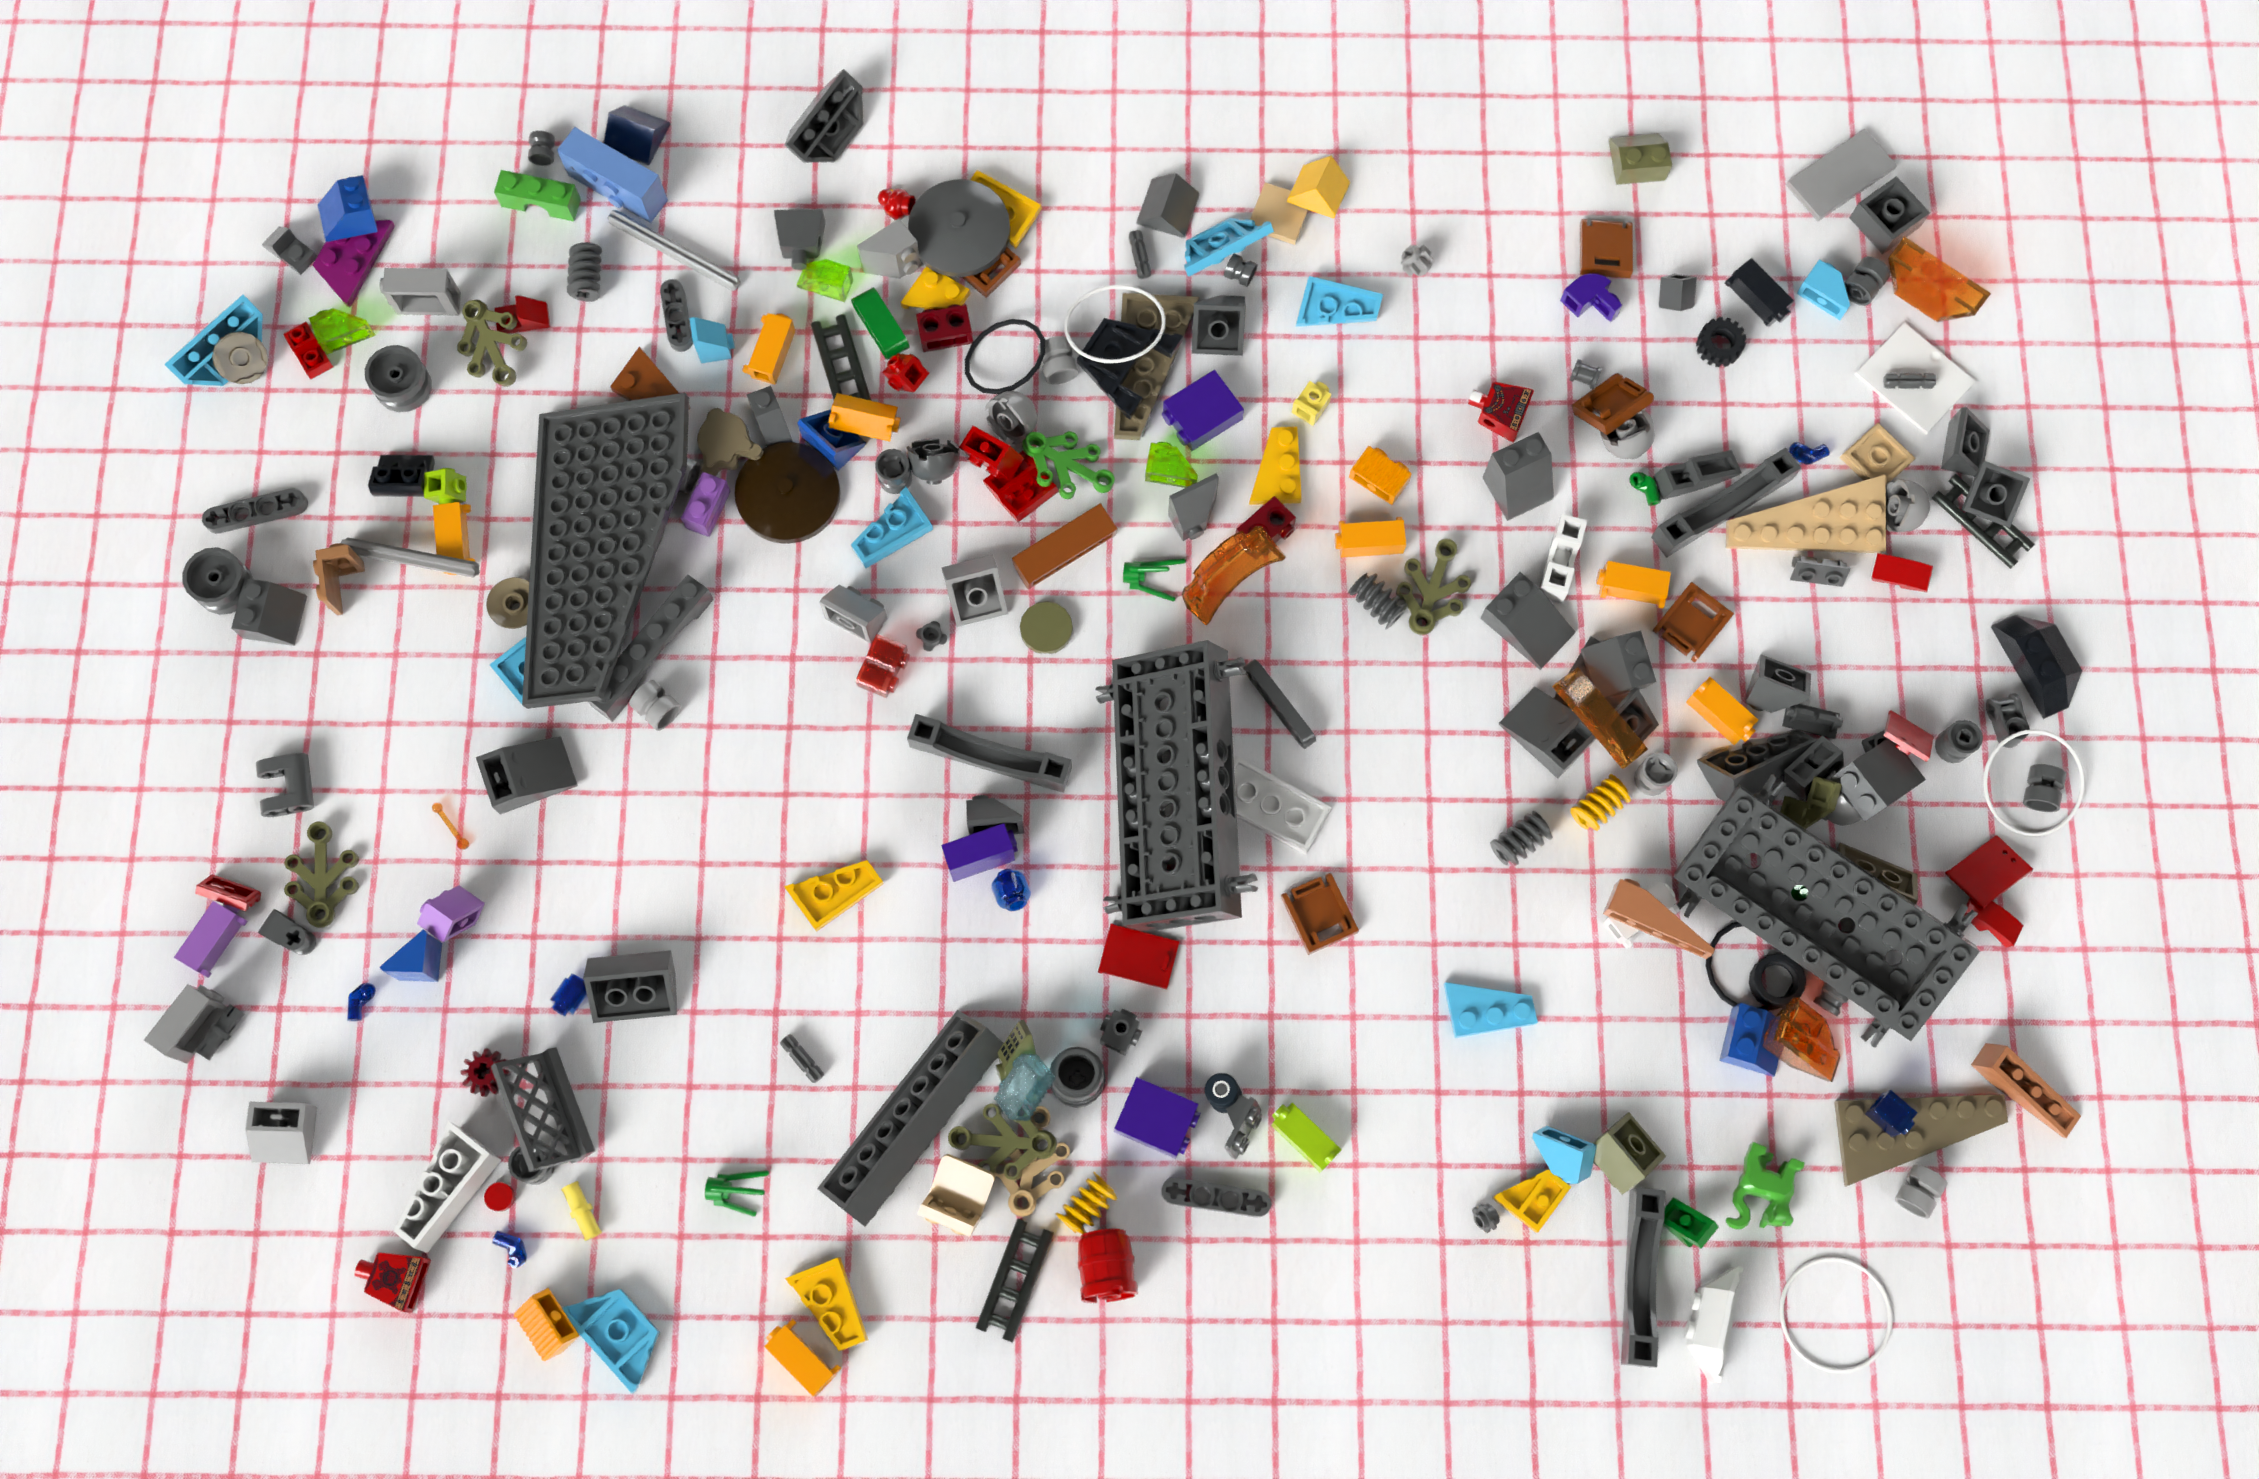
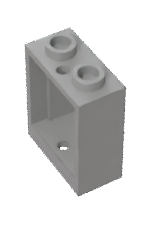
[379,268,461,316]
[144,984,228,1064]

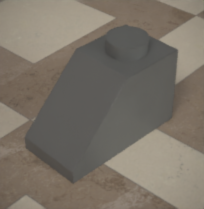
[747,385,793,446]

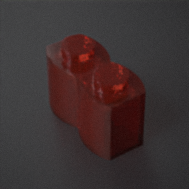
[855,634,910,698]

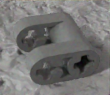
[256,753,314,817]

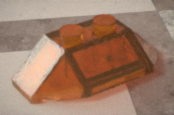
[1888,237,1991,322]
[1763,997,1841,1082]

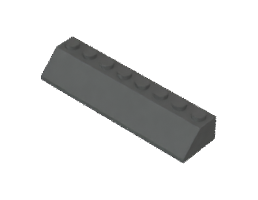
[817,1010,1003,1227]

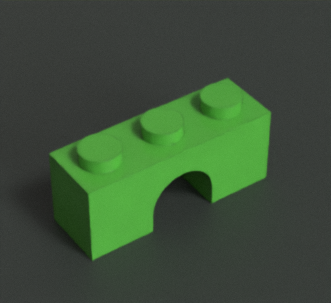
[494,170,581,221]

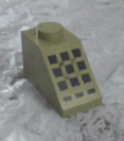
[995,1020,1042,1090]

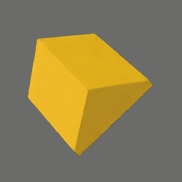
[1287,156,1350,218]

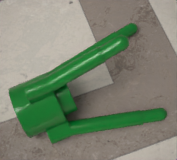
[1123,559,1186,601]
[705,1170,769,1217]

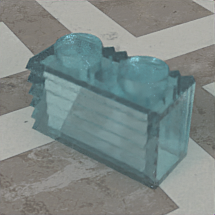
[994,1054,1055,1121]

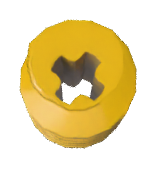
[1570,774,1631,831]
[1055,1172,1118,1234]

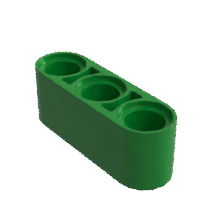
[851,287,910,360]

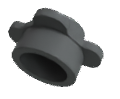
[916,621,947,652]
[1472,1204,1500,1233]

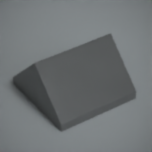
[1136,173,1200,238]
[1941,407,1990,477]
[1596,687,1659,762]

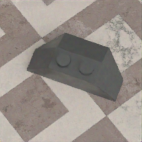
[785,69,863,163]

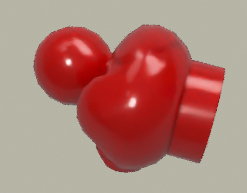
[877,188,916,220]

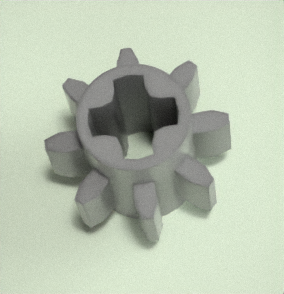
[1401,245,1433,276]

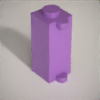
[174,901,248,978]

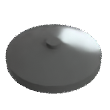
[908,179,1010,277]

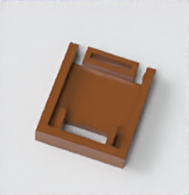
[1580,219,1633,279]
[962,247,1021,298]
[1571,373,1654,435]
[1652,582,1734,663]
[1281,873,1359,955]

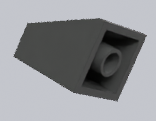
[1482,432,1554,521]
[1831,739,1926,821]

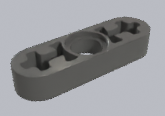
[660,279,693,352]

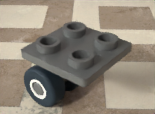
[1205,1073,1263,1159]

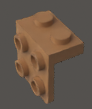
[313,543,365,615]

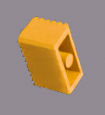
[1349,446,1412,505]
[514,1288,580,1361]

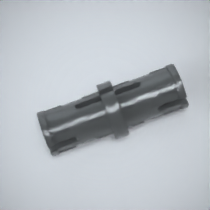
[194,1004,245,1061]

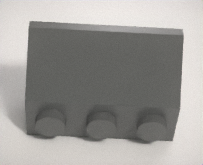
[583,950,677,1023]

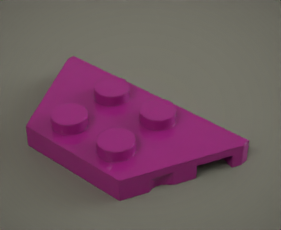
[312,220,395,307]

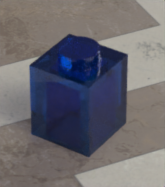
[1865,1090,1918,1137]

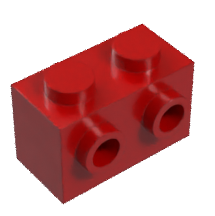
[959,426,1024,480]

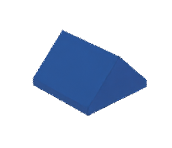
[797,409,866,471]
[379,929,442,982]

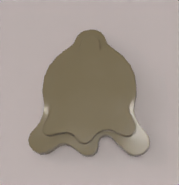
[697,408,763,476]

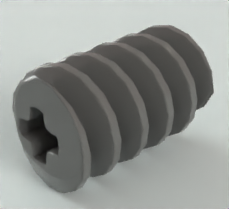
[567,242,602,302]
[1348,573,1408,630]
[1490,811,1553,866]

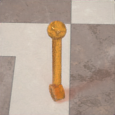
[432,802,469,850]

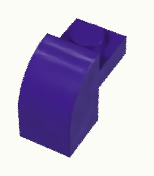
[1560,274,1623,322]

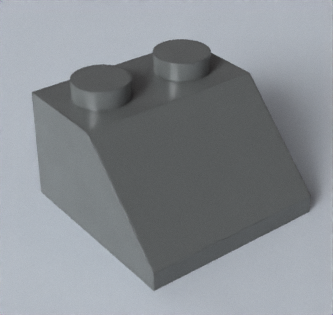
[231,578,307,646]
[1581,631,1656,700]

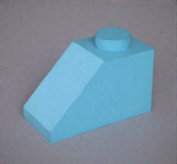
[1796,259,1850,320]
[690,317,735,364]
[1532,1126,1597,1184]

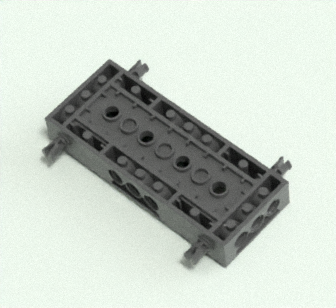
[1095,640,1258,932]
[1674,774,1980,1048]

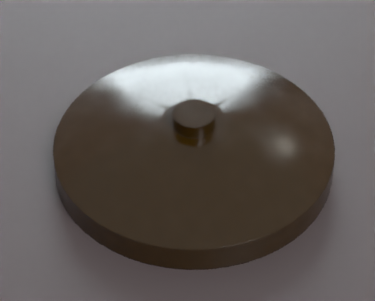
[735,442,840,544]

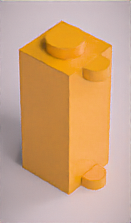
[742,313,796,385]
[829,393,901,442]
[433,502,475,575]
[1334,517,1406,558]
[1596,561,1671,609]
[1686,677,1758,745]
[764,1319,842,1397]

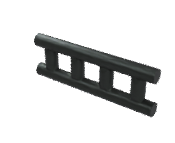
[811,314,872,401]
[1932,474,2035,569]
[975,1219,1054,1343]

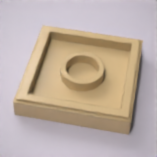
[1250,182,1308,245]
[1840,423,1916,485]

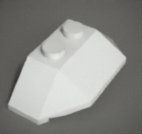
[1684,1266,1744,1383]

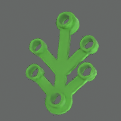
[1022,431,1115,499]

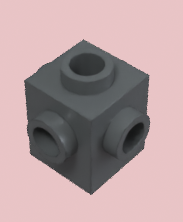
[1100,1009,1142,1056]

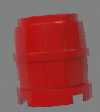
[1077,1229,1138,1303]

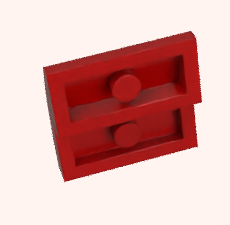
[983,450,1059,522]

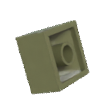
[1608,134,1672,185]
[1592,1112,1666,1195]

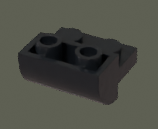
[368,455,435,497]

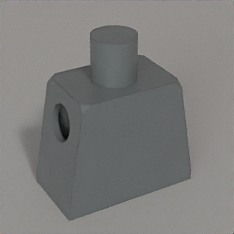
[774,209,825,270]

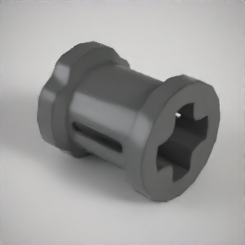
[1569,359,1602,389]

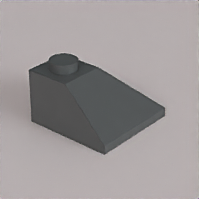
[1192,295,1246,356]
[1961,460,2031,528]
[1168,473,1219,541]
[1746,655,1811,713]
[966,795,1024,835]

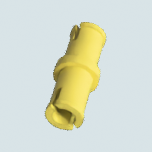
[561,1181,602,1241]

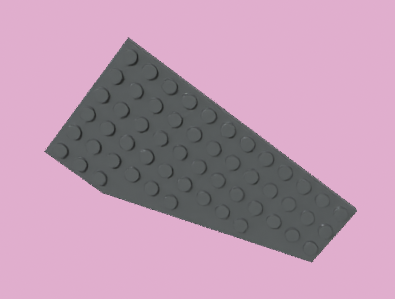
[522,393,689,709]

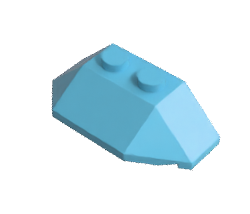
[164,295,263,386]

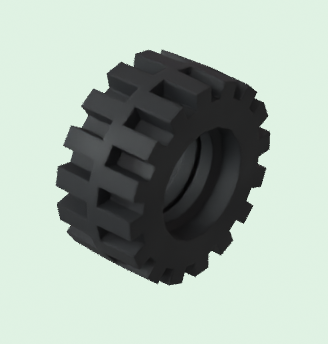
[1696,317,1746,367]

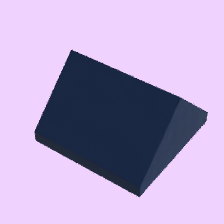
[604,105,670,166]

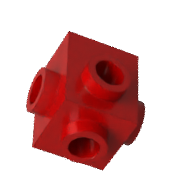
[882,353,929,393]

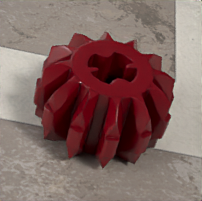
[460,1048,511,1097]

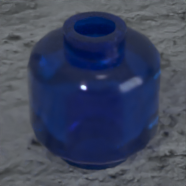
[991,869,1031,911]

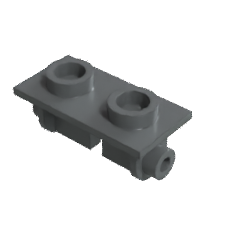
[1790,555,1850,587]
[1782,704,1843,739]

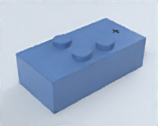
[557,127,668,223]

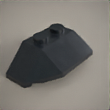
[1991,615,2082,719]

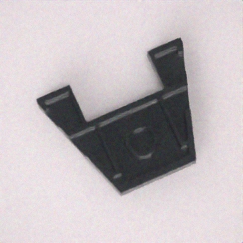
[1077,318,1183,420]

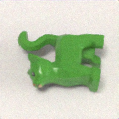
[1726,1142,1805,1229]

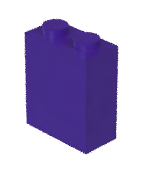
[1162,370,1244,451]
[941,823,1018,882]
[1114,1077,1201,1159]

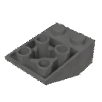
[1499,687,1600,778]
[476,736,578,815]

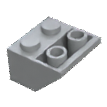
[245,1101,317,1164]

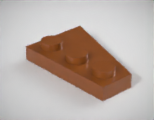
[610,346,690,410]

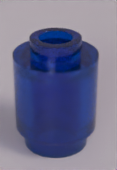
[550,973,587,1017]

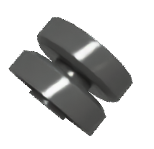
[365,345,432,412]
[182,547,254,615]

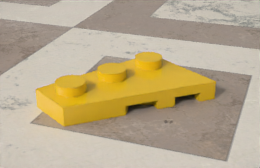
[1249,427,1302,505]
[785,1257,868,1351]

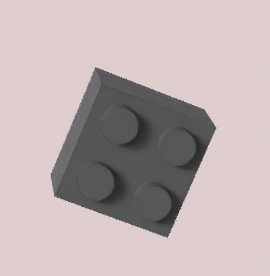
[1849,176,1930,254]

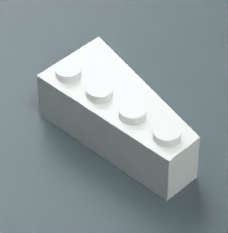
[394,1121,501,1253]

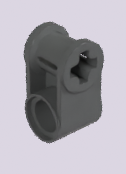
[1986,693,2030,748]
[258,909,316,955]

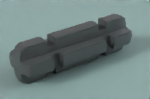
[1129,230,1151,279]
[1883,373,1936,389]
[780,1034,824,1083]

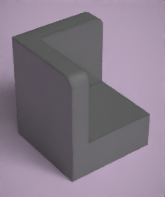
[1658,274,1697,311]

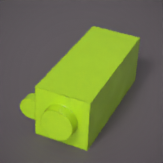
[1271,1102,1342,1173]

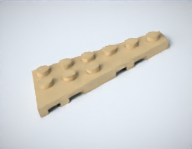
[1726,475,1886,554]

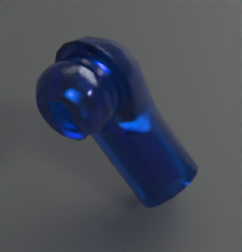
[347,983,376,1021]
[492,1230,527,1268]

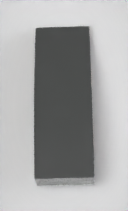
[1653,450,1742,499]

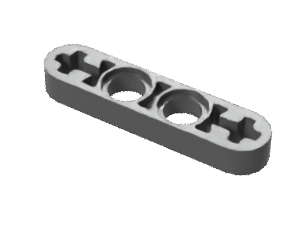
[202,488,308,534]
[1243,659,1316,749]
[1161,1178,1271,1217]

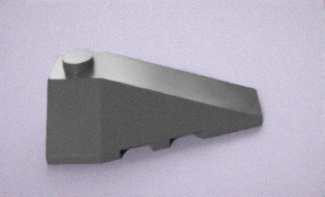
[1697,730,1817,802]

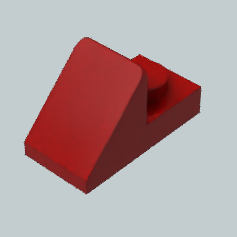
[494,295,550,334]

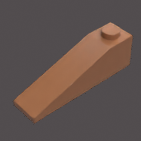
[1603,879,1715,959]
[1971,1043,2081,1138]

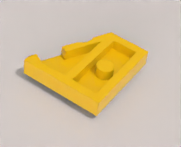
[900,266,970,310]
[1492,1169,1571,1233]

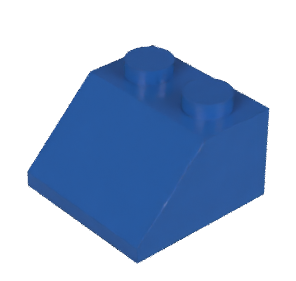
[318,175,378,242]
[1719,1003,1787,1077]

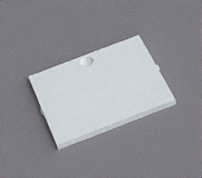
[1854,322,1976,434]

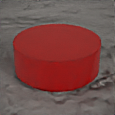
[484,1182,515,1212]

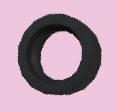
[1749,953,1806,1009]

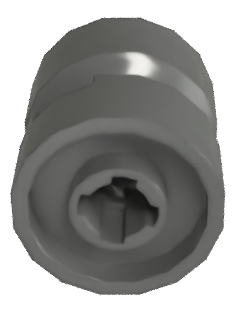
[1844,256,1891,306]
[875,449,912,494]
[1935,720,1983,763]
[2023,764,2066,812]
[508,1146,554,1185]

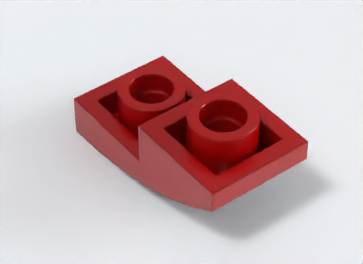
[283,322,333,380]
[1871,553,1933,592]
[1964,898,2024,947]

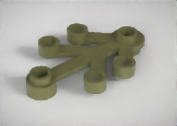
[457,300,527,387]
[1396,539,1471,635]
[284,821,359,928]
[948,1104,1057,1181]

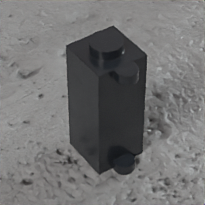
[1724,258,1794,327]

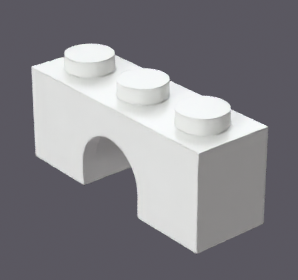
[1539,514,1587,603]

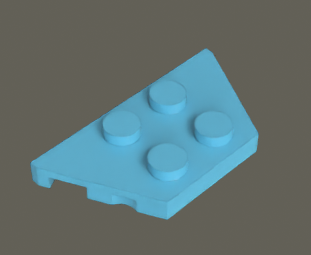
[1184,218,1274,277]
[562,1289,660,1393]

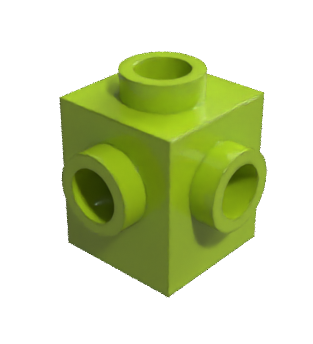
[424,468,467,504]

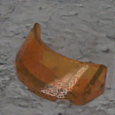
[1181,526,1286,625]
[1552,667,1648,770]

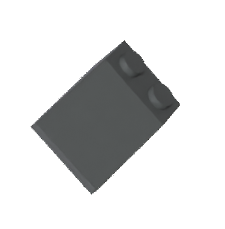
[1480,572,1576,670]

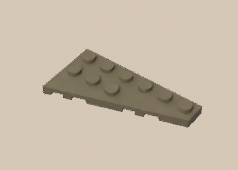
[1114,293,1199,440]
[1834,1094,2008,1187]

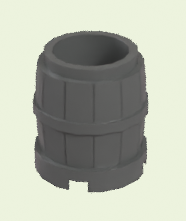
[1049,1047,1105,1108]

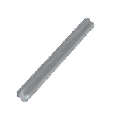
[608,210,740,291]
[341,537,480,578]

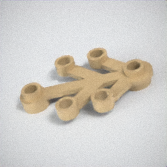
[995,1106,1070,1217]

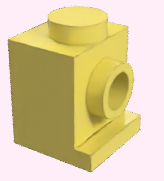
[1292,381,1332,426]

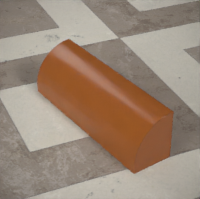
[1012,503,1118,589]

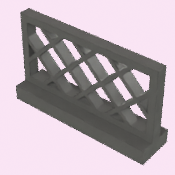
[491,1047,595,1172]

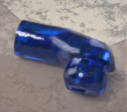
[1789,442,1830,465]

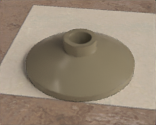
[486,578,529,629]

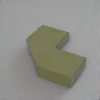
[1780,776,1842,829]

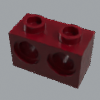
[916,304,973,353]
[1235,496,1296,560]

